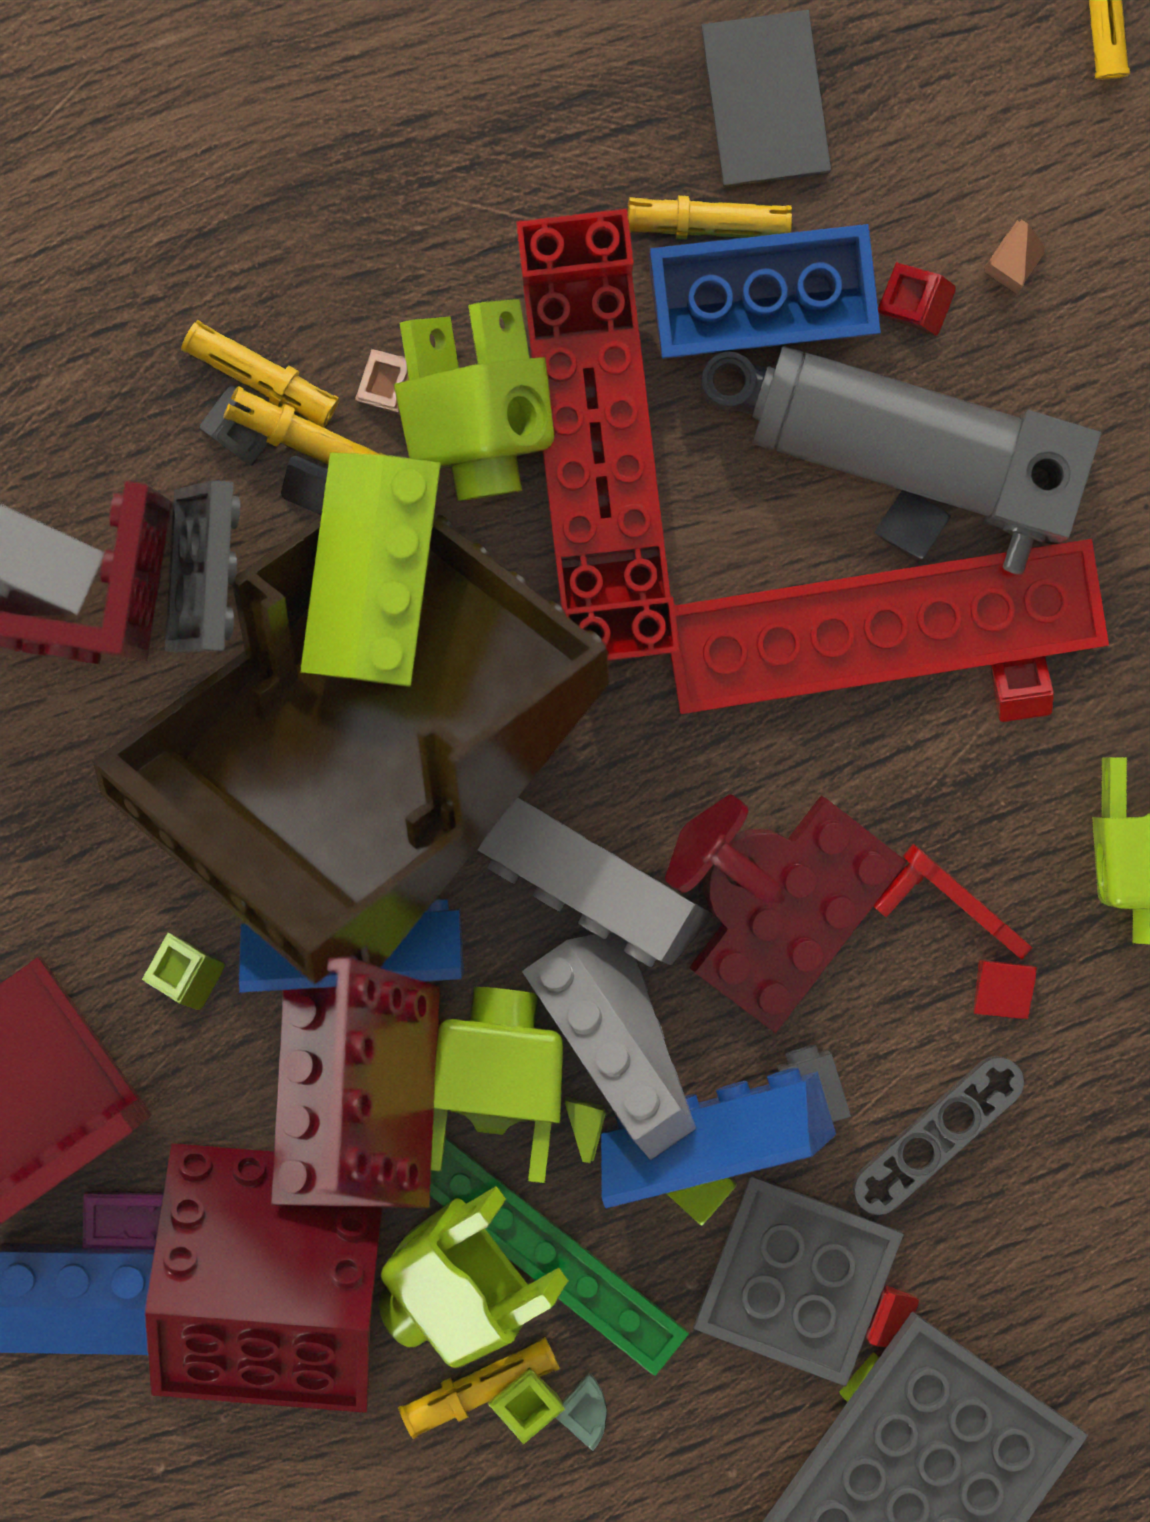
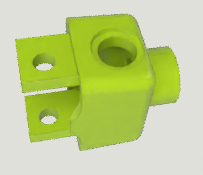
[379,1186,568,1368]

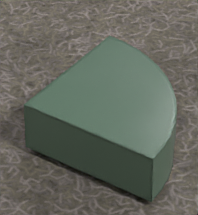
[556,1372,607,1451]

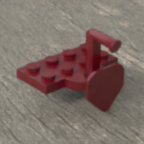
[665,794,907,1034]

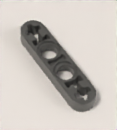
[852,1056,1024,1215]

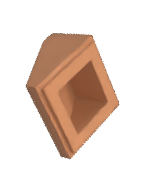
[355,349,409,415]

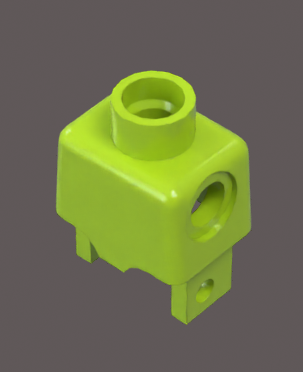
[393,299,554,501]
[1092,758,1150,944]
[431,987,563,1183]

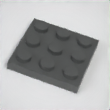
[165,480,240,653]
[693,1174,904,1386]

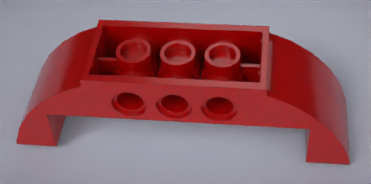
[516,209,680,660]

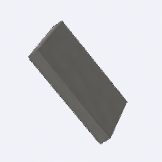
[701,10,831,188]

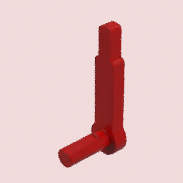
[874,844,1033,960]

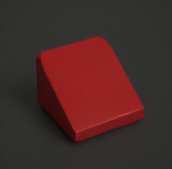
[878,262,956,336]
[990,656,1054,722]
[973,960,1037,1019]
[866,1285,919,1347]

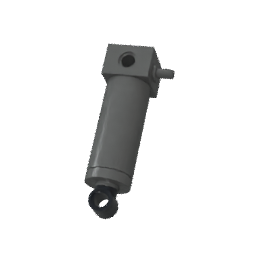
[700,345,1102,575]

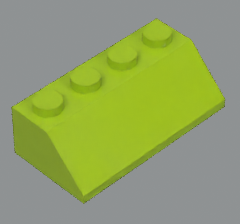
[301,453,440,687]

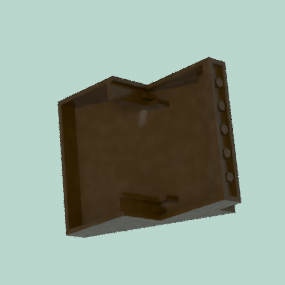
[92,514,609,985]

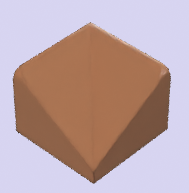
[984,219,1045,294]

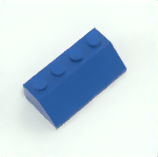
[649,224,881,359]
[239,899,464,992]
[601,1068,836,1208]
[0,1243,155,1355]

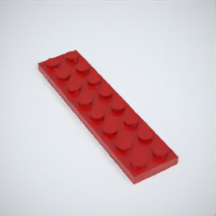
[670,539,1109,715]

